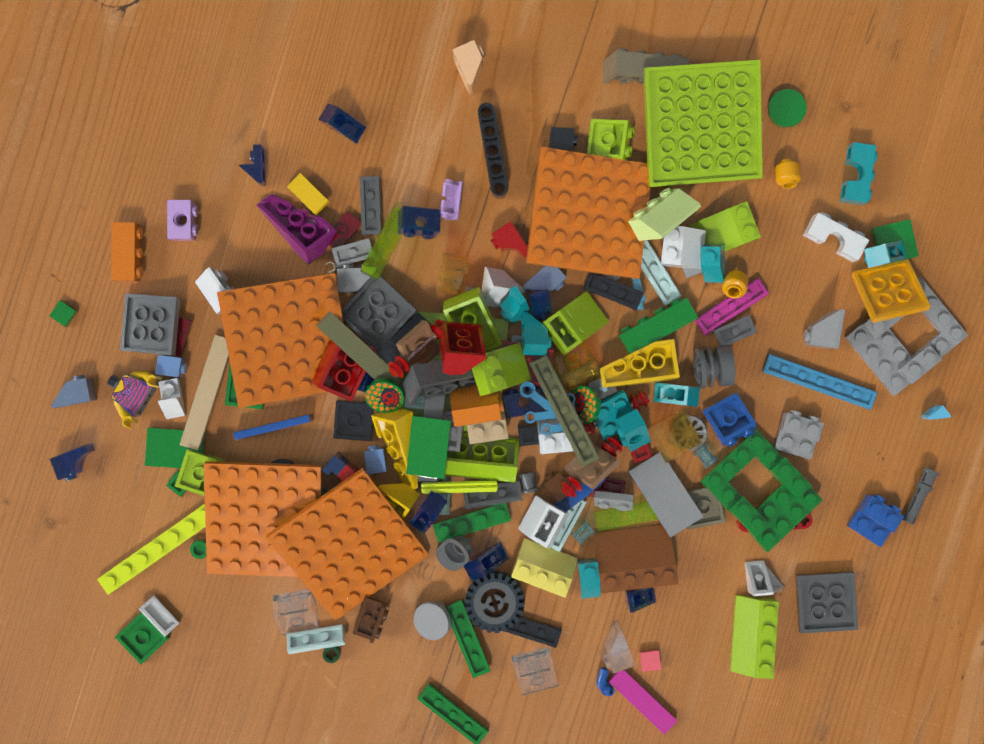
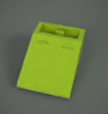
[542,291,609,355]

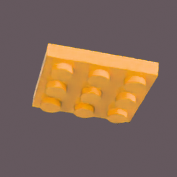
[852,259,931,323]

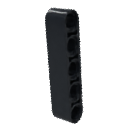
[478,103,508,199]

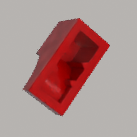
[490,221,528,259]

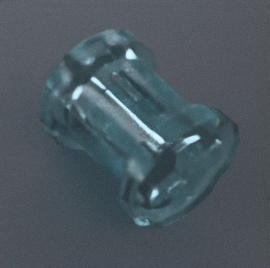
[692,443,718,469]
[570,520,596,546]

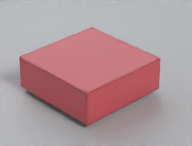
[639,649,661,672]

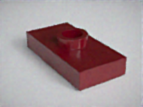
[329,211,362,248]
[175,317,193,358]

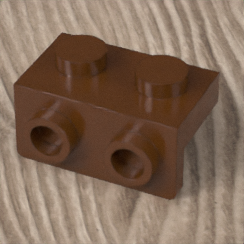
[352,597,389,643]

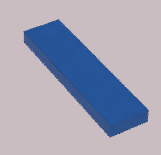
[233,414,313,440]

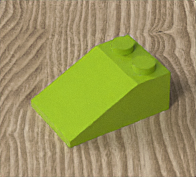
[689,201,761,252]
[443,287,502,351]
[472,343,531,396]

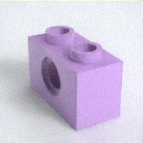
[167,200,198,241]

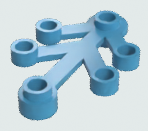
[519,382,583,436]

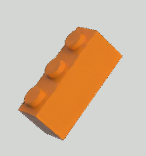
[111,222,143,282]

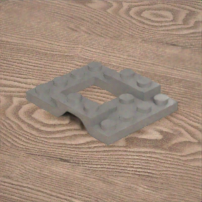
[844,276,968,396]

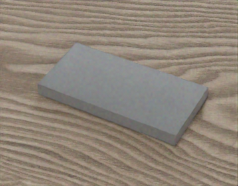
[629,452,703,537]

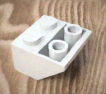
[195,267,235,315]
[518,495,569,548]

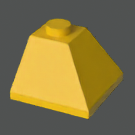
[378,483,420,519]

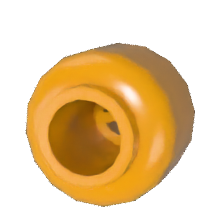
[775,159,801,189]
[722,270,749,299]

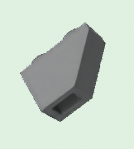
[337,264,378,293]

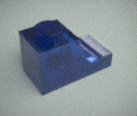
[318,104,366,144]
[50,444,95,482]

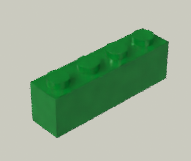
[618,297,698,355]

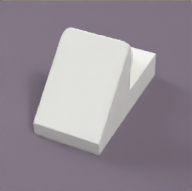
[158,378,186,419]

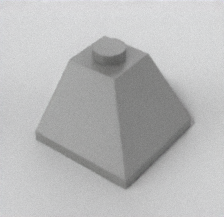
[803,309,845,349]

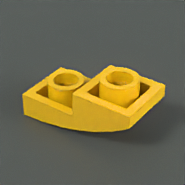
[287,173,329,215]

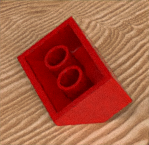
[440,321,486,375]
[311,340,376,402]

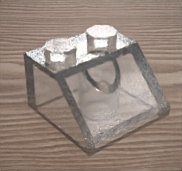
[273,589,320,636]
[601,620,635,674]
[512,647,559,695]

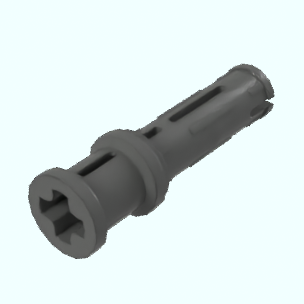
[902,467,940,525]

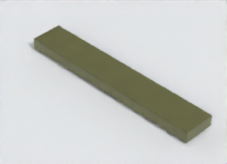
[316,311,406,396]
[529,355,600,468]

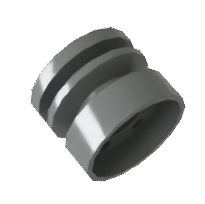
[693,345,735,388]

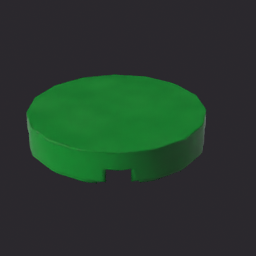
[768,89,807,128]

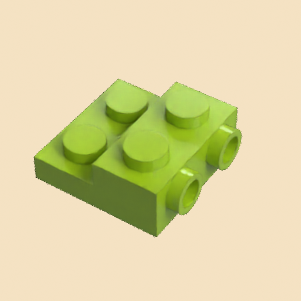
[587,119,635,160]
[175,449,227,496]

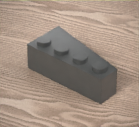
[402,359,476,405]

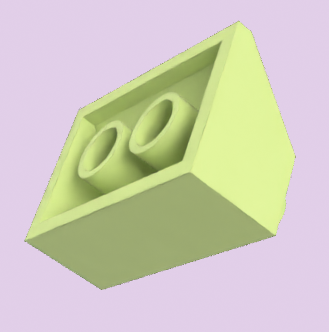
[628,188,702,241]

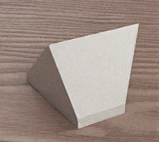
[482,267,526,308]
[745,560,785,596]

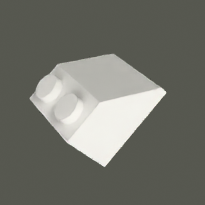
[661,226,706,269]
[537,418,573,454]

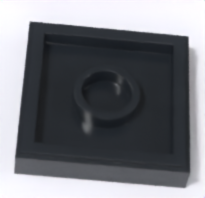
[333,400,374,441]

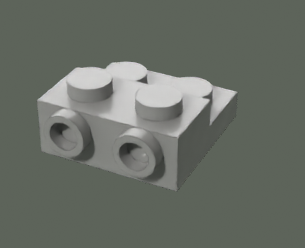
[773,410,824,460]

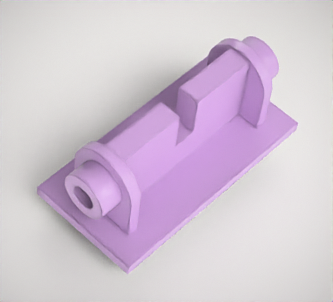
[439,179,463,220]

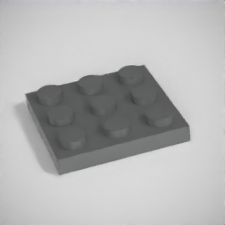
[341,272,418,353]
[120,293,180,356]
[795,571,858,634]

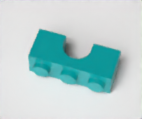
[839,142,878,206]

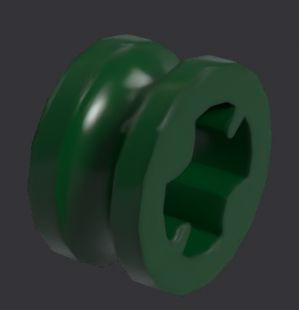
[323,646,341,663]

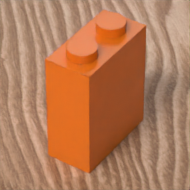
[450,385,504,427]

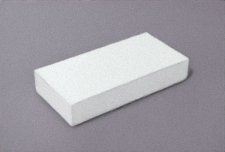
[139,595,180,637]

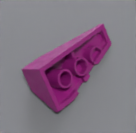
[257,194,336,265]

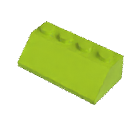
[446,433,519,482]
[730,595,779,679]

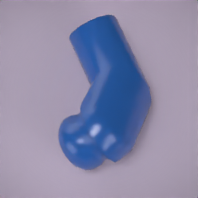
[596,667,615,696]

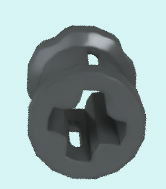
[519,471,539,494]

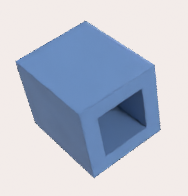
[155,355,188,377]
[364,445,388,474]

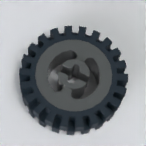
[465,571,525,633]

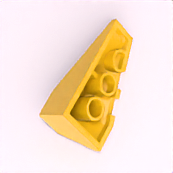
[600,339,680,388]
[371,408,418,490]

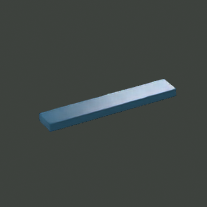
[762,354,877,410]

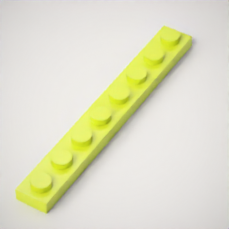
[97,504,206,595]

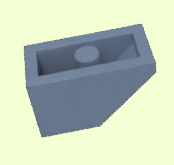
[522,266,567,292]
[51,375,97,408]

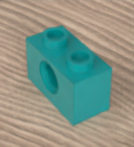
[616,409,651,452]

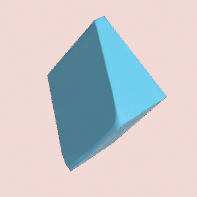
[921,405,951,420]

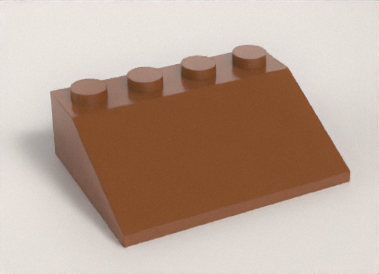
[593,524,679,593]

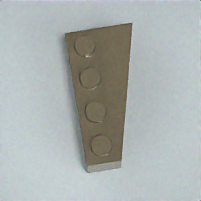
[602,48,689,85]

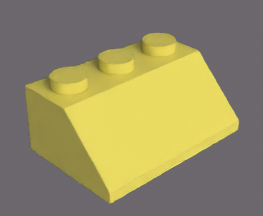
[511,538,578,598]

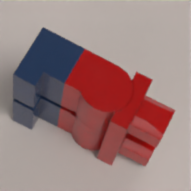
[322,452,359,482]

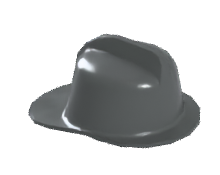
[436,535,473,571]

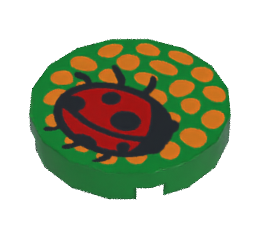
[365,378,405,413]
[569,386,601,424]

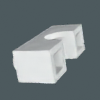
[803,212,869,262]

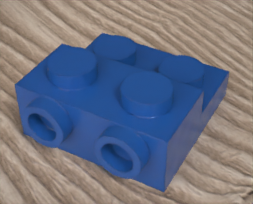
[703,393,757,447]
[847,494,904,547]

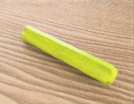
[421,481,498,494]

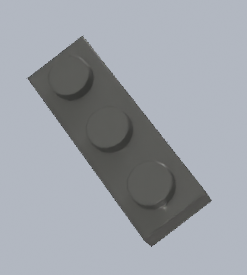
[360,176,382,235]
[463,481,523,509]

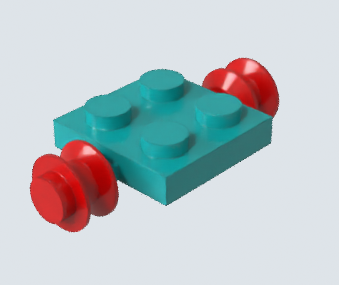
[583,389,650,440]

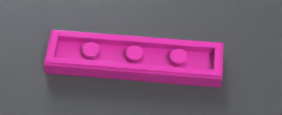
[694,278,769,336]
[608,667,677,735]

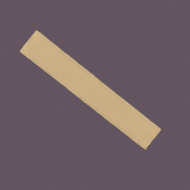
[180,335,229,451]

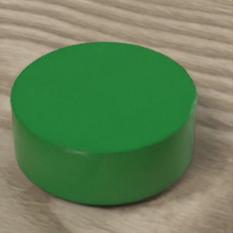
[190,539,207,559]

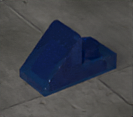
[239,144,266,186]

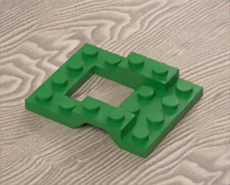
[700,429,823,552]

